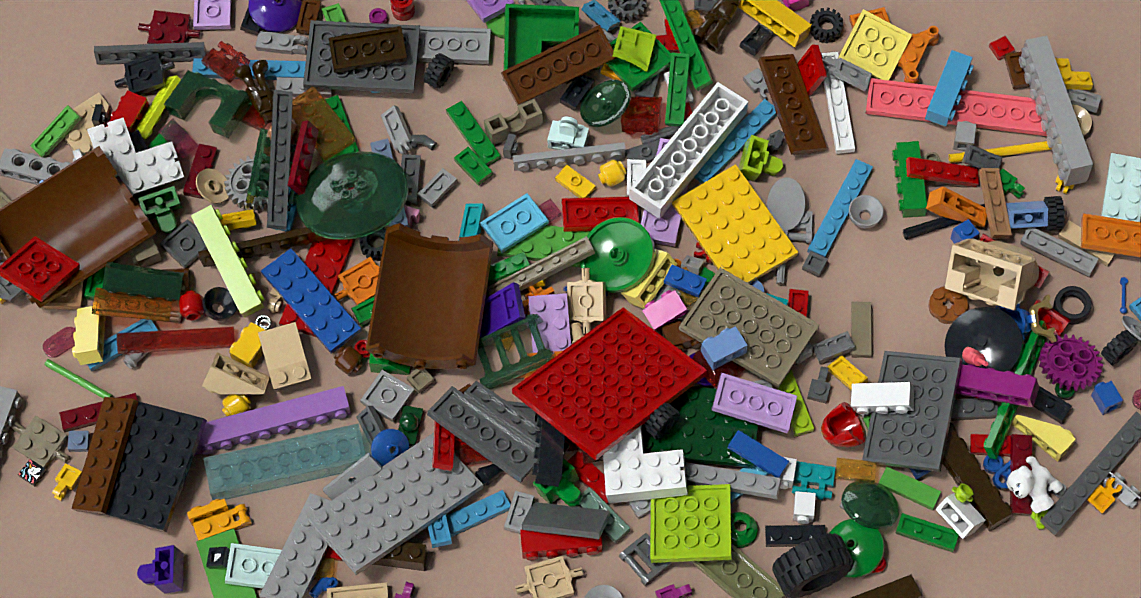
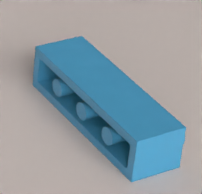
[925,50,974,126]

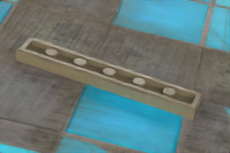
[486,236,595,297]

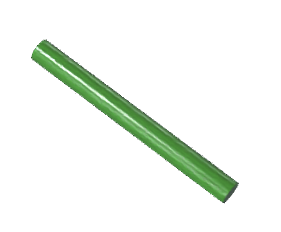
[44,359,113,399]

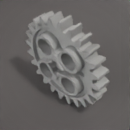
[224,154,270,210]

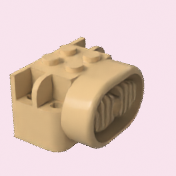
[945,239,1039,310]

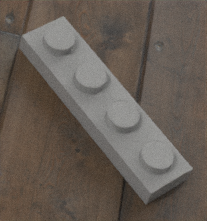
[1020,227,1099,277]

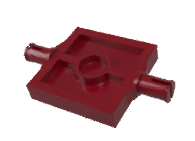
[138,10,200,44]

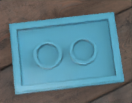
[480,193,549,253]

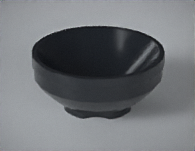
[202,287,237,321]

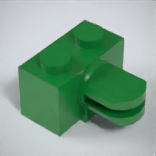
[138,186,183,234]
[533,458,582,507]

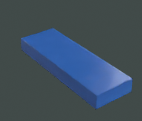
[727,430,789,478]

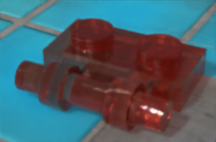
[201,41,250,83]

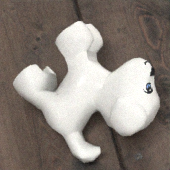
[1006,456,1063,513]

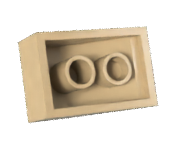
[258,322,311,389]
[202,353,270,394]

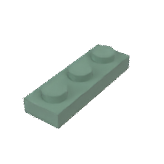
[578,487,630,543]

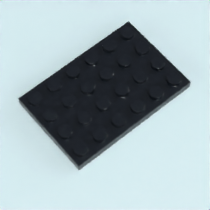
[102,401,207,532]

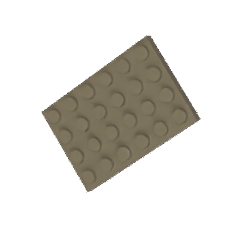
[679,267,820,388]

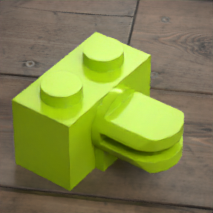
[739,135,783,181]

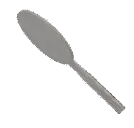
[767,177,805,285]

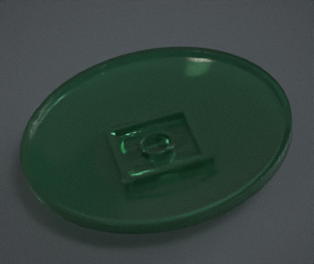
[296,151,409,239]

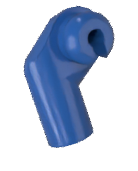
[309,577,338,598]

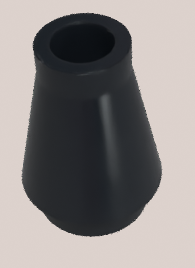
[475,464,505,486]

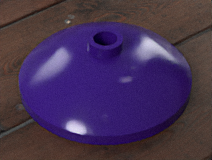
[248,0,302,32]

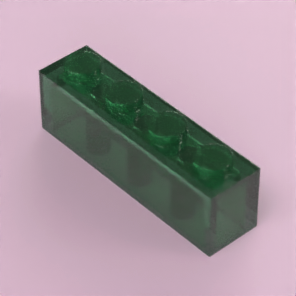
[102,262,184,302]

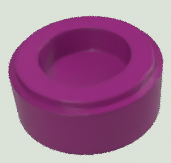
[369,8,387,24]

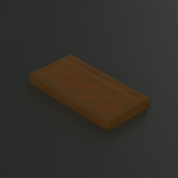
[292,87,356,161]
[92,288,173,322]

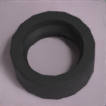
[1053,286,1092,325]

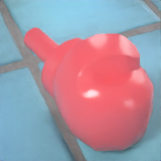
[962,347,988,366]

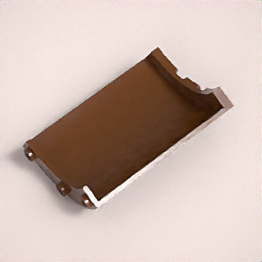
[0,146,157,308]
[366,223,494,370]

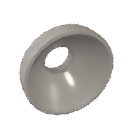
[849,195,883,228]

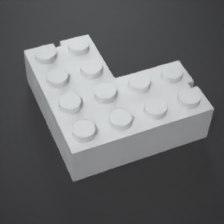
[87,118,184,195]
[603,425,688,503]

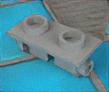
[1102,472,1141,509]

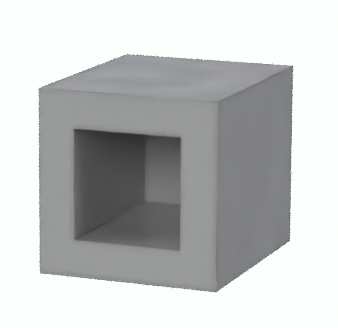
[953,121,976,151]

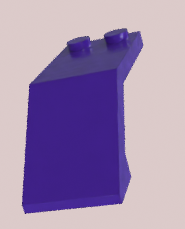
[479,282,525,343]

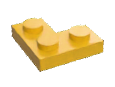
[1055,58,1093,90]

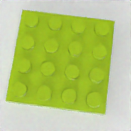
[650,484,732,563]

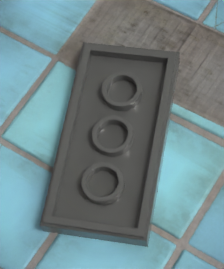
[522,502,610,539]

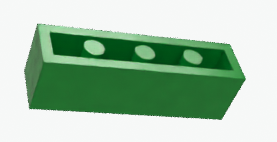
[892,141,927,218]

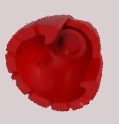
[821,402,865,447]

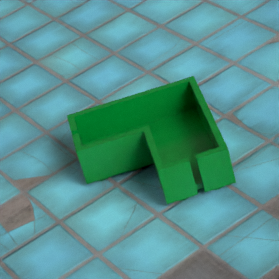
[503,4,579,81]

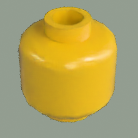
[597,159,627,187]
[222,394,252,417]

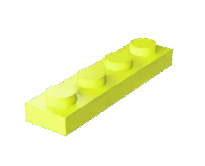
[135,75,182,139]

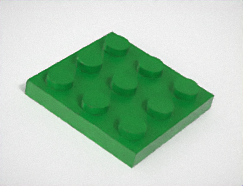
[606,22,671,92]

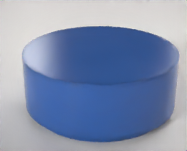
[983,455,1004,474]

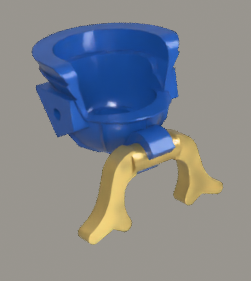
[995,294,1056,343]

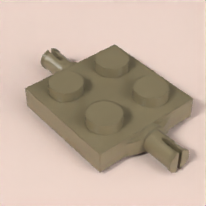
[12,416,70,469]

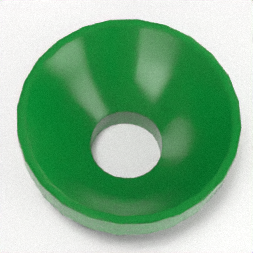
[731,512,758,548]

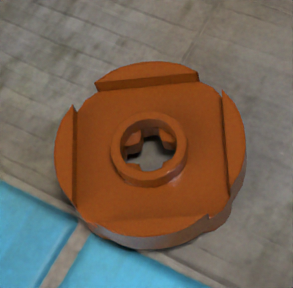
[928,286,968,324]

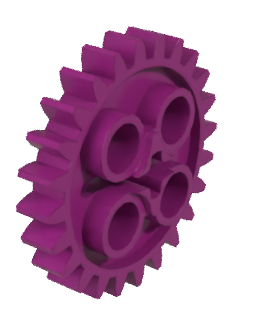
[1039,334,1103,391]

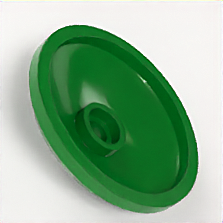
[829,518,884,578]

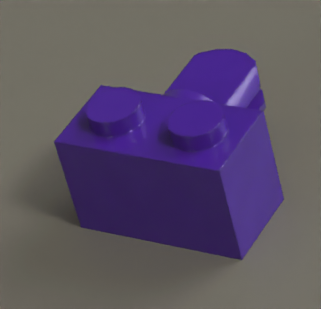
[137,545,184,594]

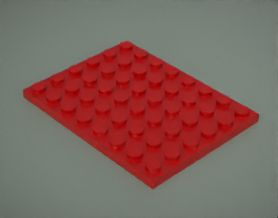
[512,307,707,460]

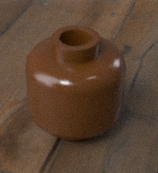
[334,346,363,374]

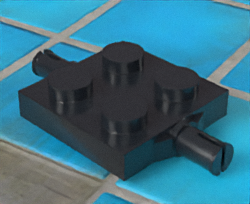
[114,52,175,95]

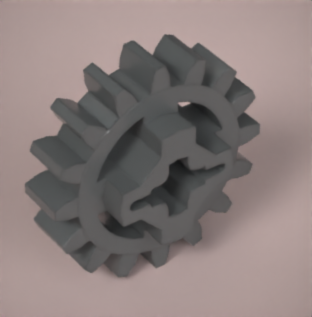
[608,0,647,21]

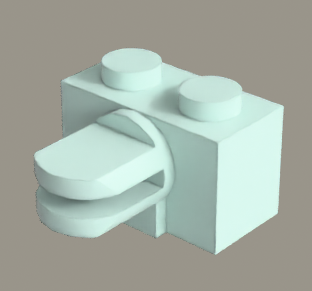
[547,117,589,150]

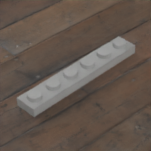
[513,142,625,171]
[680,462,781,499]

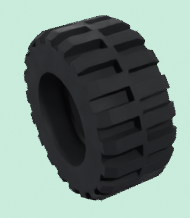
[772,533,854,598]

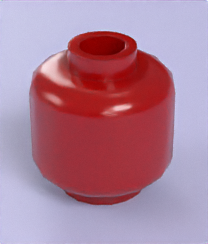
[179,291,204,321]

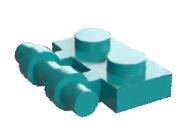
[792,461,836,500]

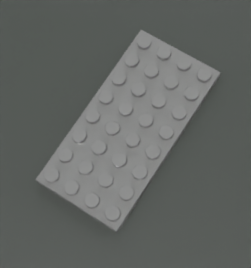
[307,433,483,575]

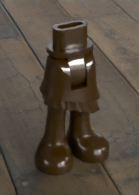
[693,0,740,52]
[234,60,273,124]

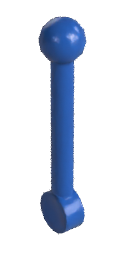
[1120,277,1128,314]

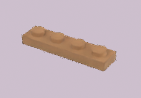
[978,168,1012,239]

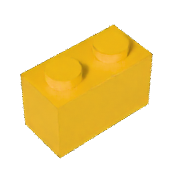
[229,322,265,368]

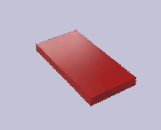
[562,197,639,232]

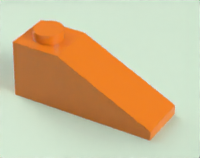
[926,186,987,227]

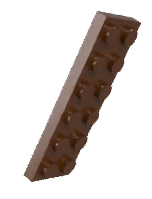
[501,25,617,106]
[758,54,827,155]
[71,397,138,514]

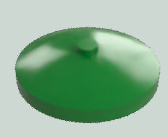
[580,218,655,293]

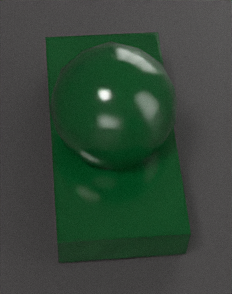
[398,405,424,446]

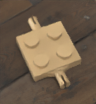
[567,268,606,334]
[515,556,583,598]

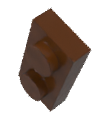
[296,0,321,34]
[1004,51,1030,89]

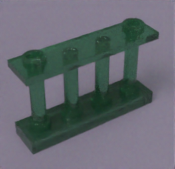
[245,128,298,212]
[477,314,556,389]

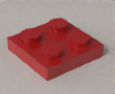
[797,45,827,96]

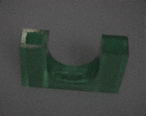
[164,70,252,139]

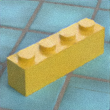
[738,0,812,48]

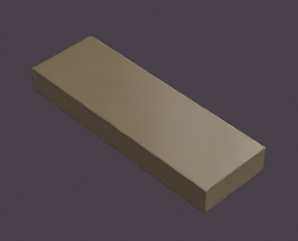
[851,302,872,358]

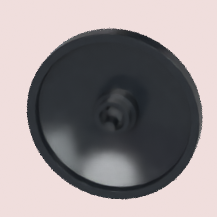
[944,307,1023,372]

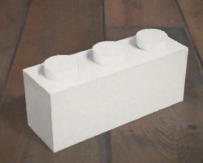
[851,382,915,414]

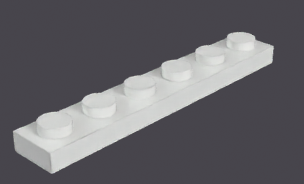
[822,52,855,154]

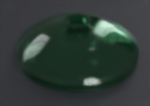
[580,80,631,127]
[841,480,900,529]

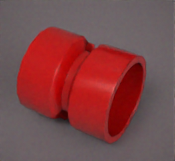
[390,0,415,21]

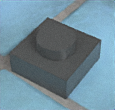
[767,130,785,153]
[503,133,519,160]
[802,251,828,277]

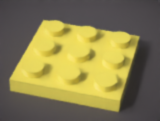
[837,9,912,80]

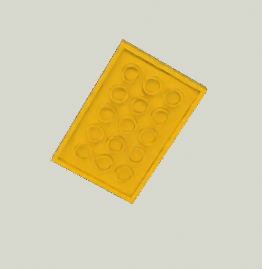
[672,164,798,284]

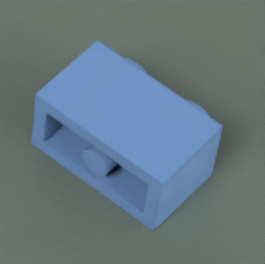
[1006,201,1048,228]
[701,326,748,370]

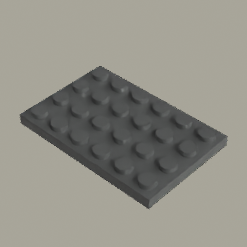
[303,20,420,93]
[862,351,962,472]

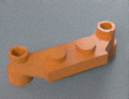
[898,26,939,84]

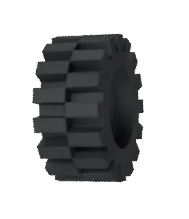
[810,8,843,43]
[424,53,454,89]
[1043,196,1065,231]
[359,226,386,261]
[1101,330,1138,365]
[644,403,680,440]

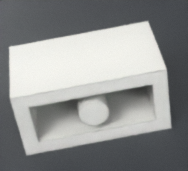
[936,493,985,539]

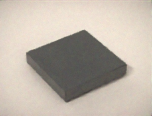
[159,219,207,268]

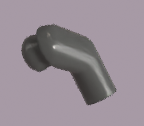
[410,135,437,150]

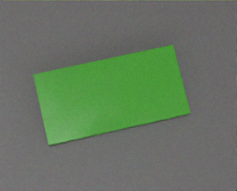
[196,529,257,598]

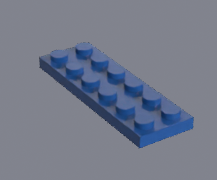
[260,249,362,354]

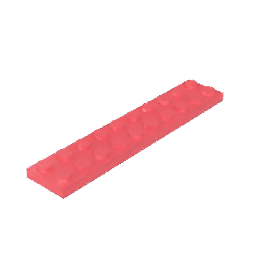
[865,78,1047,136]

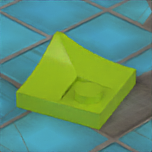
[613,26,656,71]

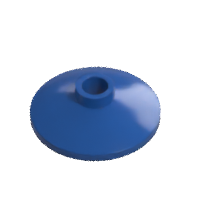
[371,429,409,466]

